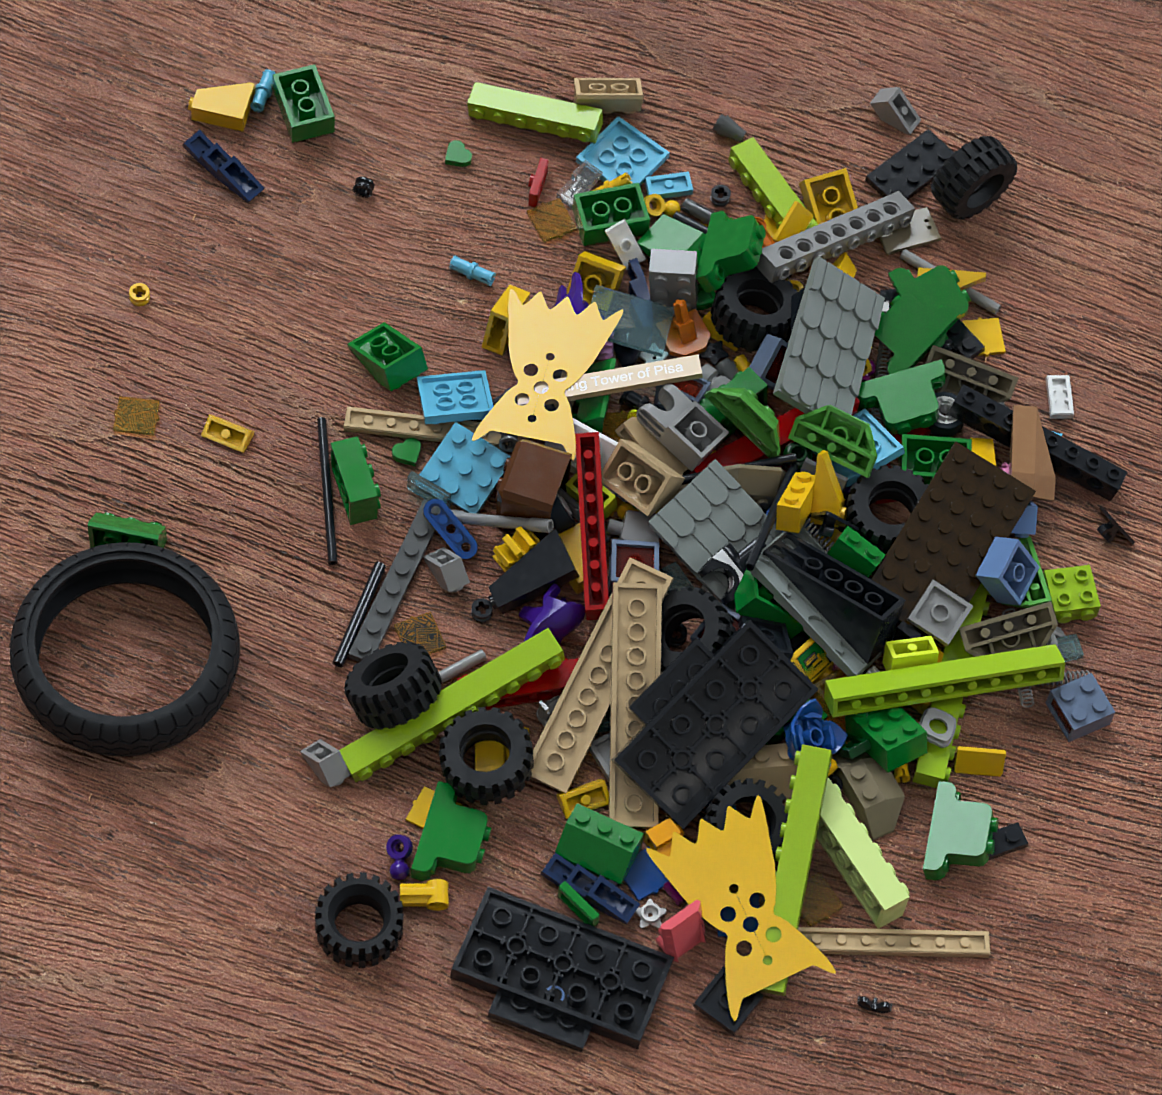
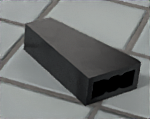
[488,529,580,614]

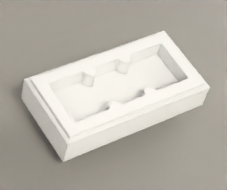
[604,219,646,270]
[1045,375,1074,419]

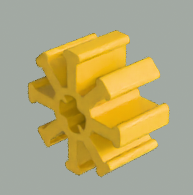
[492,526,540,572]

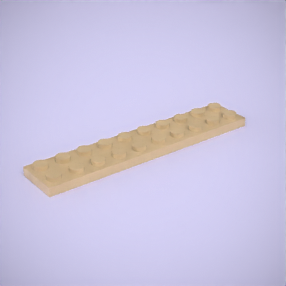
[531,558,673,793]
[609,582,662,828]

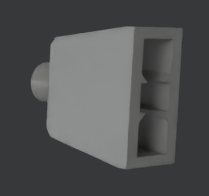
[606,510,659,542]

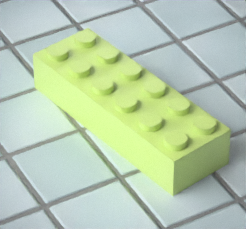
[816,777,910,929]

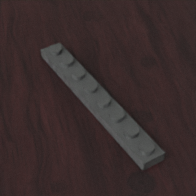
[348,499,441,662]

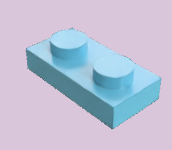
[645,171,693,199]

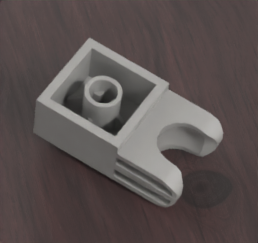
[636,384,729,472]

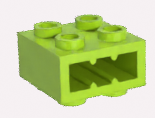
[1043,565,1101,623]

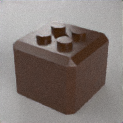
[495,439,572,539]

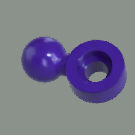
[386,834,413,881]

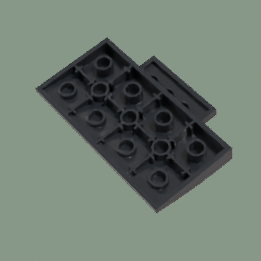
[611,620,818,829]
[450,886,674,1053]

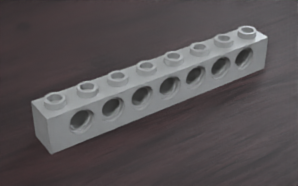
[756,191,915,283]

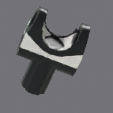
[698,537,767,605]

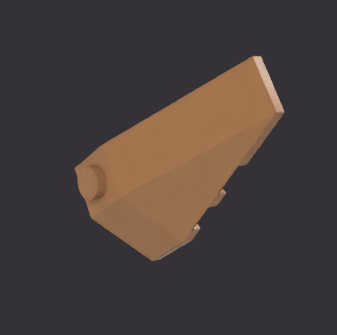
[1009,405,1056,501]

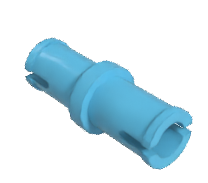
[250,69,276,112]
[449,256,496,286]

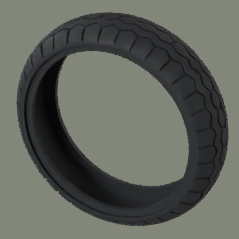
[10,543,240,757]

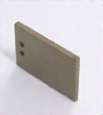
[879,207,941,255]

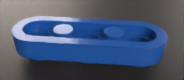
[424,499,478,559]

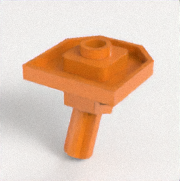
[655,299,711,357]

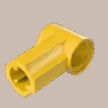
[400,879,449,911]

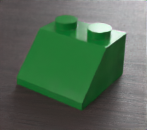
[827,526,885,578]

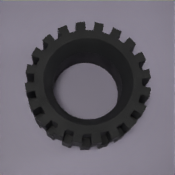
[703,778,788,859]
[315,872,404,968]

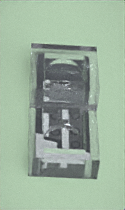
[556,160,603,209]

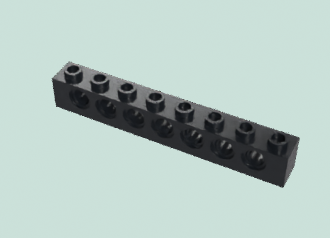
[947,384,1127,502]

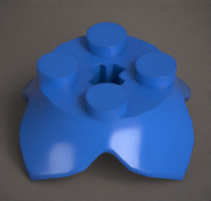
[784,698,848,767]

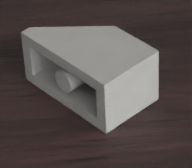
[870,87,921,135]
[423,547,470,592]
[300,739,351,787]

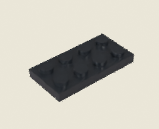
[865,129,954,200]

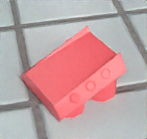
[656,900,706,962]

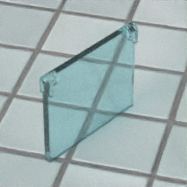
[591,284,674,357]

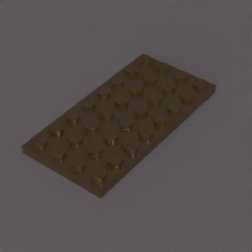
[871,441,1036,648]

